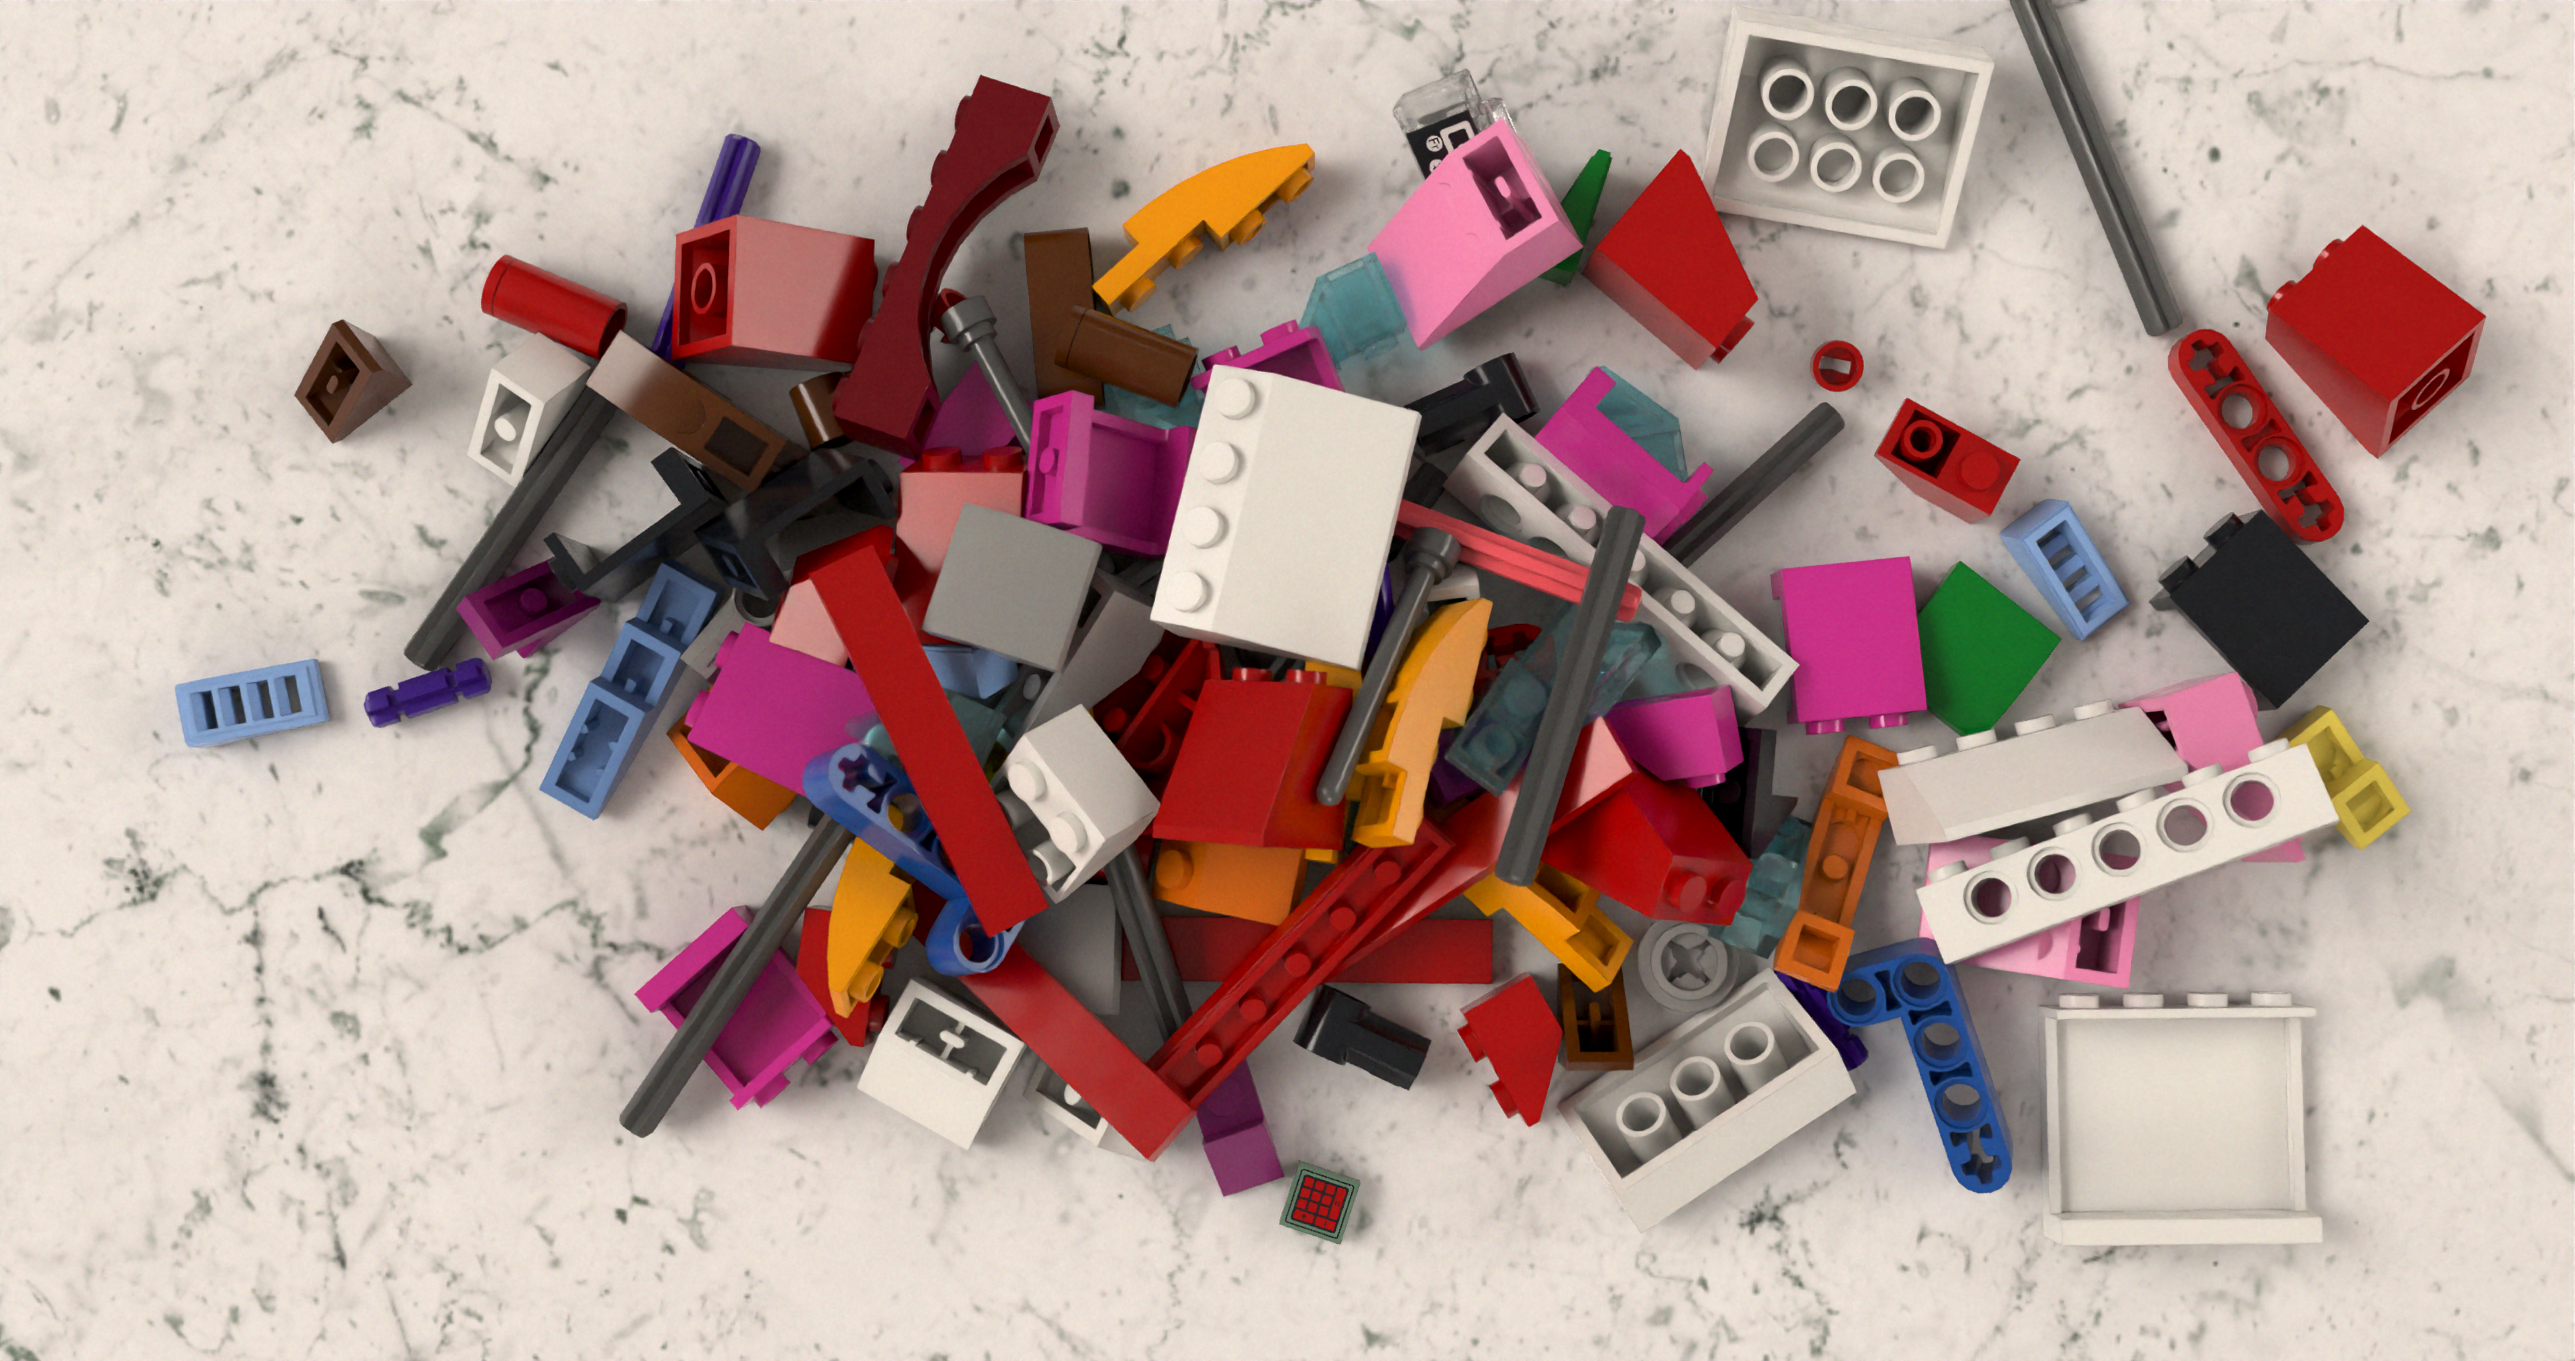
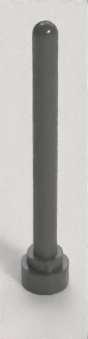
[939,295,1115,574]
[1316,527,1461,806]

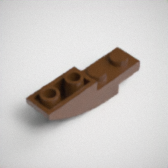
[586,329,824,521]

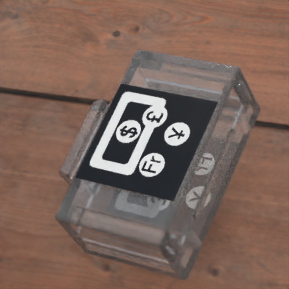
[1393,69,1517,181]

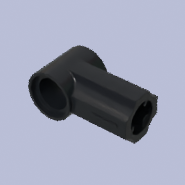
[1404,352,1541,458]
[1293,984,1432,1091]

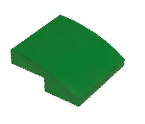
[1917,561,2062,736]

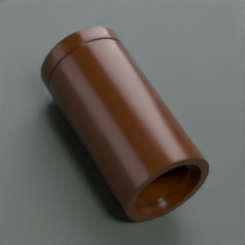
[1054,304,1199,409]

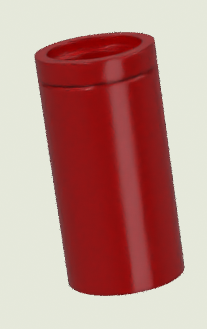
[481,255,628,361]

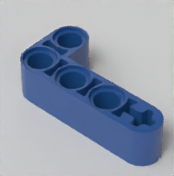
[802,743,1039,976]
[1827,937,2013,1194]

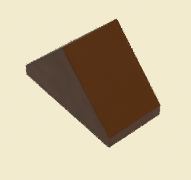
[294,319,413,444]
[1557,963,1634,1071]

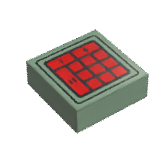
[1279,1160,1360,1245]

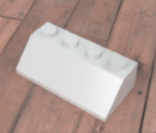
[1877,699,2189,846]
[1557,967,1857,1234]

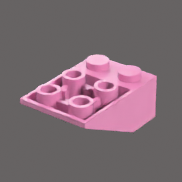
[1367,118,1584,351]
[2118,671,2306,862]
[1917,835,2140,989]

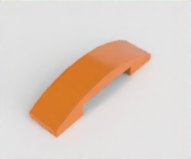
[1772,735,1899,993]

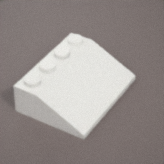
[1701,5,1995,250]
[1150,364,1422,671]

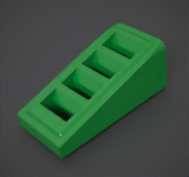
[1538,149,1613,286]

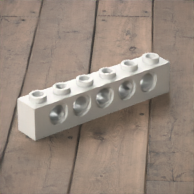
[1442,413,1799,727]
[1915,738,2340,964]

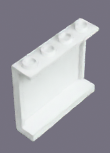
[2038,991,2323,1246]

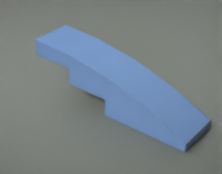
[539,558,726,820]

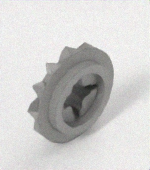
[1637,920,1740,1013]

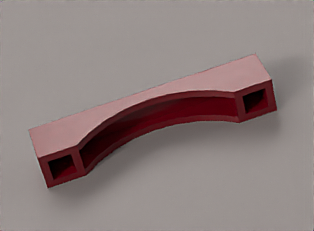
[832,75,1060,461]

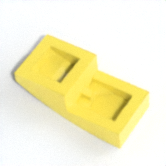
[2270,705,2411,850]

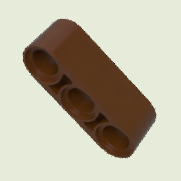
[1024,227,1105,410]

